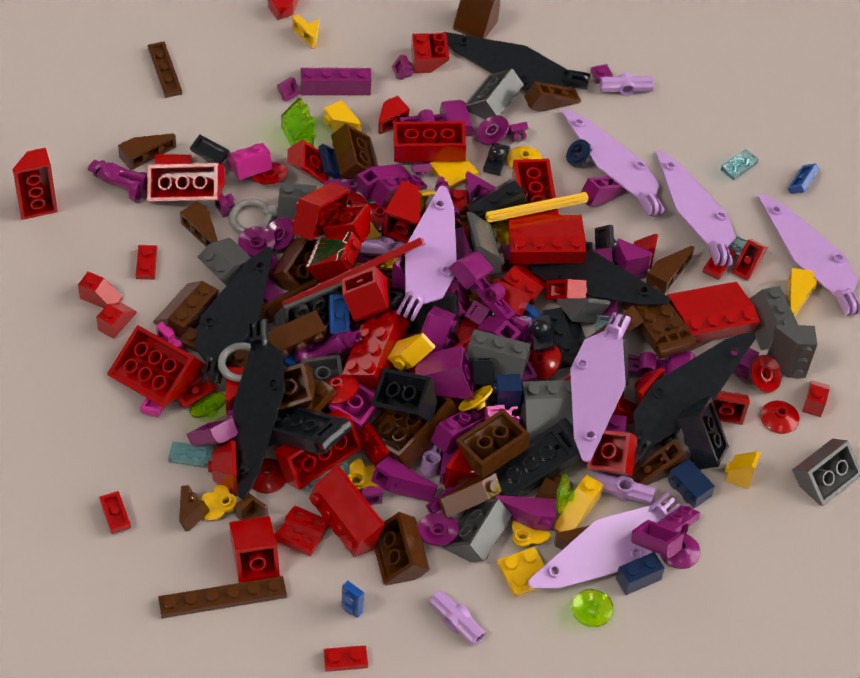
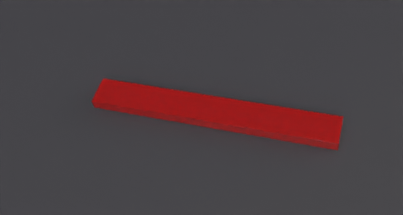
[282,238,426,306]

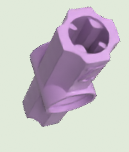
[600,72,654,96]
[358,237,406,257]
[595,472,656,505]
[429,590,486,646]

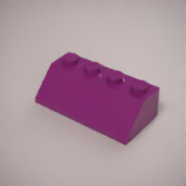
[301,67,371,95]

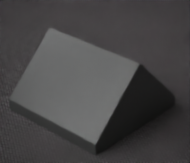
[557,298,610,323]

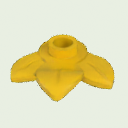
[348,458,378,490]
[198,485,237,521]
[512,521,551,547]

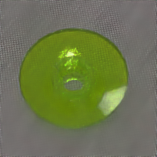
[190,392,226,418]
[556,473,574,514]
[572,589,613,627]

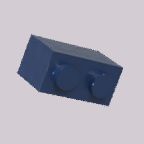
[490,374,522,412]
[668,458,715,508]
[616,552,665,595]

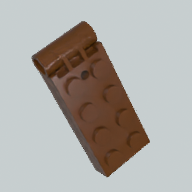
[622,285,696,359]

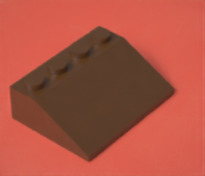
[371,396,459,468]

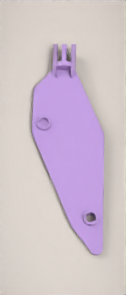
[562,108,664,216]
[656,150,736,266]
[397,186,457,321]
[758,193,860,316]
[570,312,631,462]
[528,491,680,589]

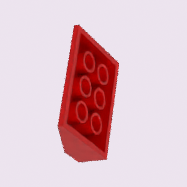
[508,215,586,264]
[667,281,760,342]
[106,325,204,408]

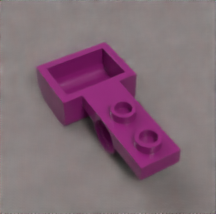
[399,100,474,137]
[448,251,516,320]
[628,351,696,377]
[186,408,238,447]
[631,505,700,558]

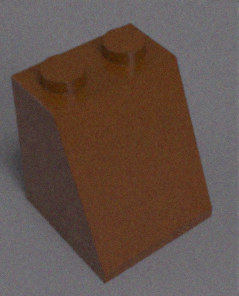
[453,0,501,39]

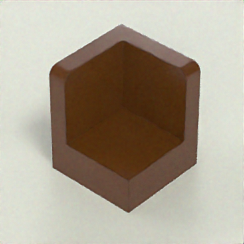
[235,493,268,520]

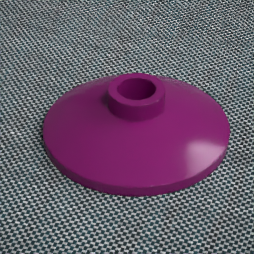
[476,115,509,145]
[266,217,295,251]
[238,226,275,257]
[418,512,459,546]
[661,534,700,569]

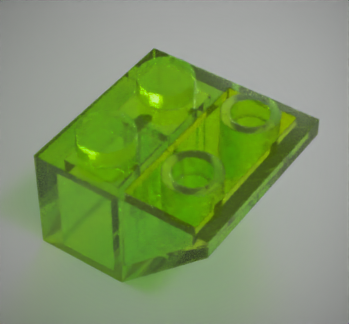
[281,98,316,146]

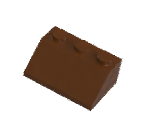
[331,123,378,182]
[269,235,317,291]
[153,281,218,338]
[269,310,328,359]
[279,362,315,411]
[456,409,529,479]
[374,512,430,586]

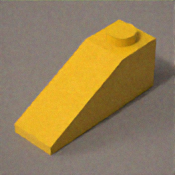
[787,268,817,317]
[554,474,604,532]

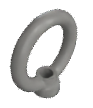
[229,198,277,234]
[218,342,251,383]

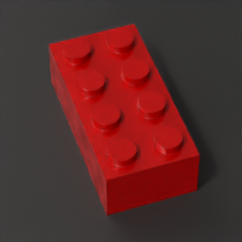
[393,121,466,162]
[512,158,559,215]
[292,182,351,241]
[342,310,410,388]
[274,409,362,491]

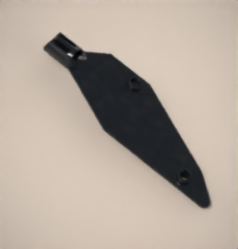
[443,32,591,90]
[194,247,273,385]
[530,251,670,306]
[233,319,285,499]
[633,332,756,465]

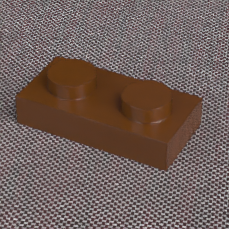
[299,380,337,412]

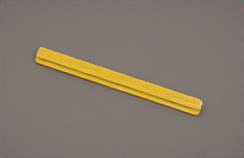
[485,192,588,223]

